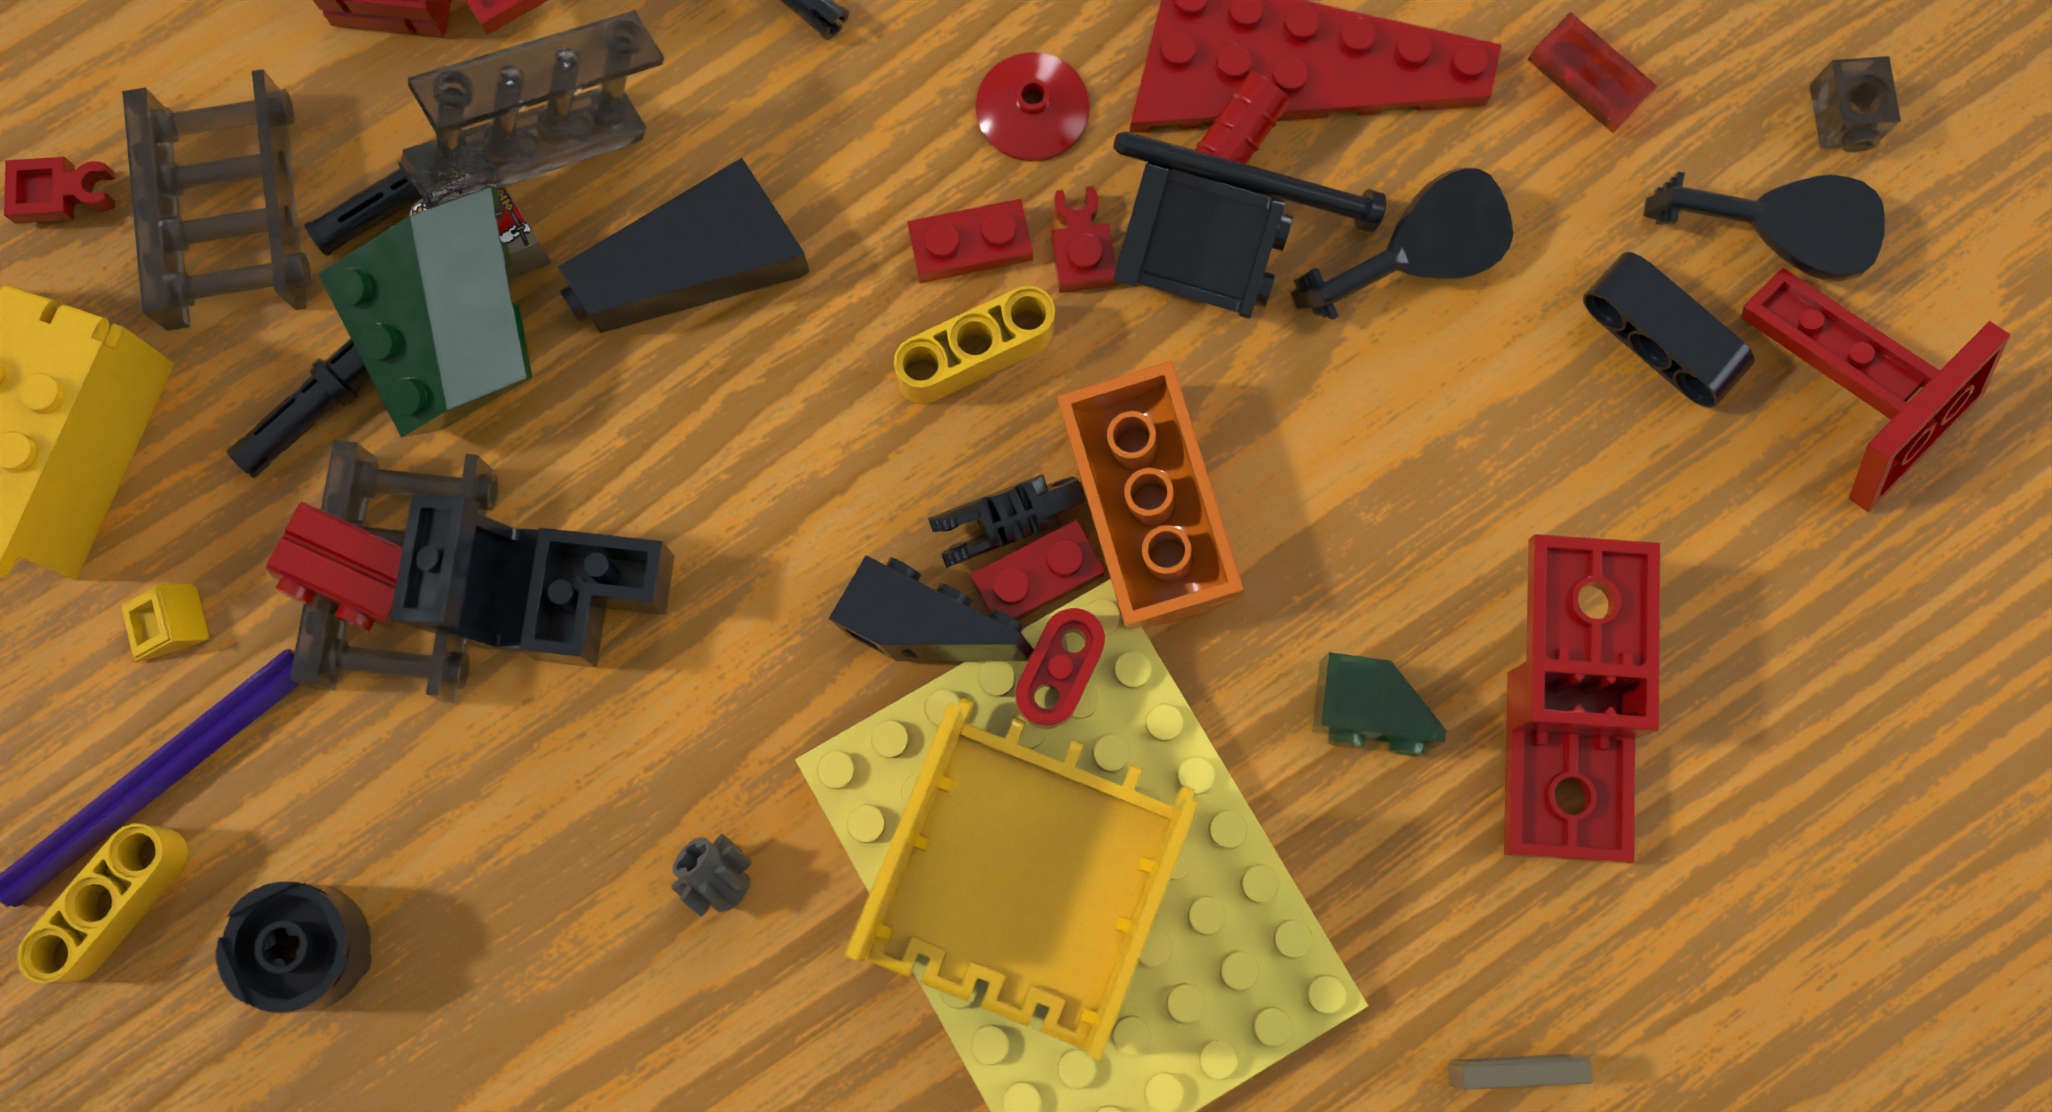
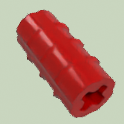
[1195,71,1292,164]

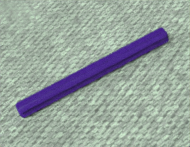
[0,649,311,907]

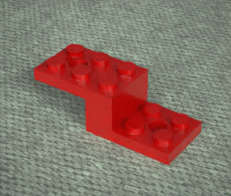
[1504,534,1660,864]

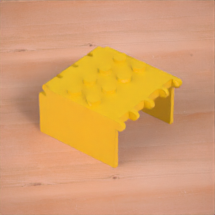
[0,284,175,581]
[844,696,1199,1061]

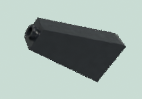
[558,158,810,333]

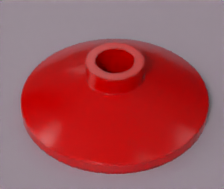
[976,52,1090,162]

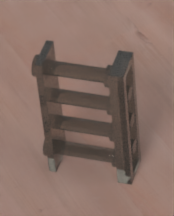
[402,10,664,209]
[122,69,312,331]
[290,440,498,704]

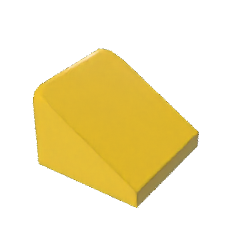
[121,584,209,662]

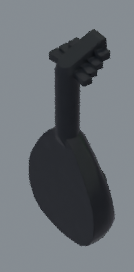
[1290,168,1514,319]
[1643,172,1885,282]

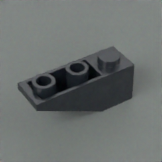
[829,555,1034,661]

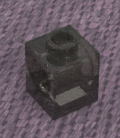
[1809,56,1901,153]

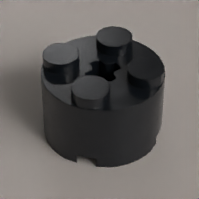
[216,882,371,1013]

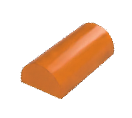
[1056,360,1244,629]

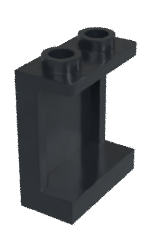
[1113,162,1293,319]
[390,495,539,651]

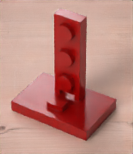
[1741,267,2011,513]

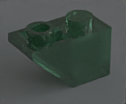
[1312,652,1447,757]

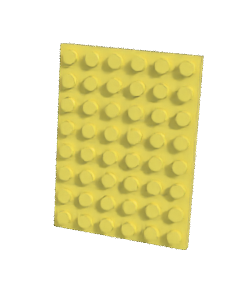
[795,579,1368,1112]

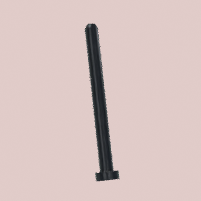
[1113,131,1386,233]

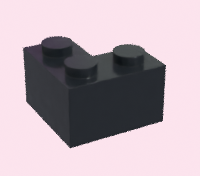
[519,528,674,668]

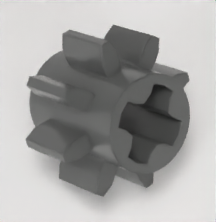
[672,834,752,916]

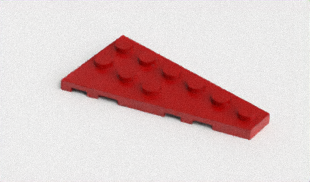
[1129,0,1502,133]

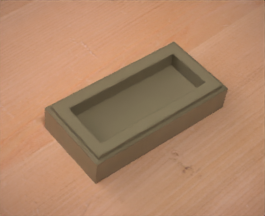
[1448,1054,1592,1090]

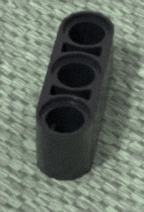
[1583,252,1755,408]

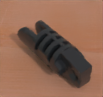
[928,475,1086,568]

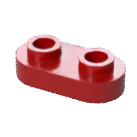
[1016,608,1105,729]

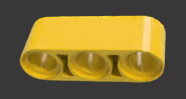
[893,286,1055,404]
[17,823,188,984]

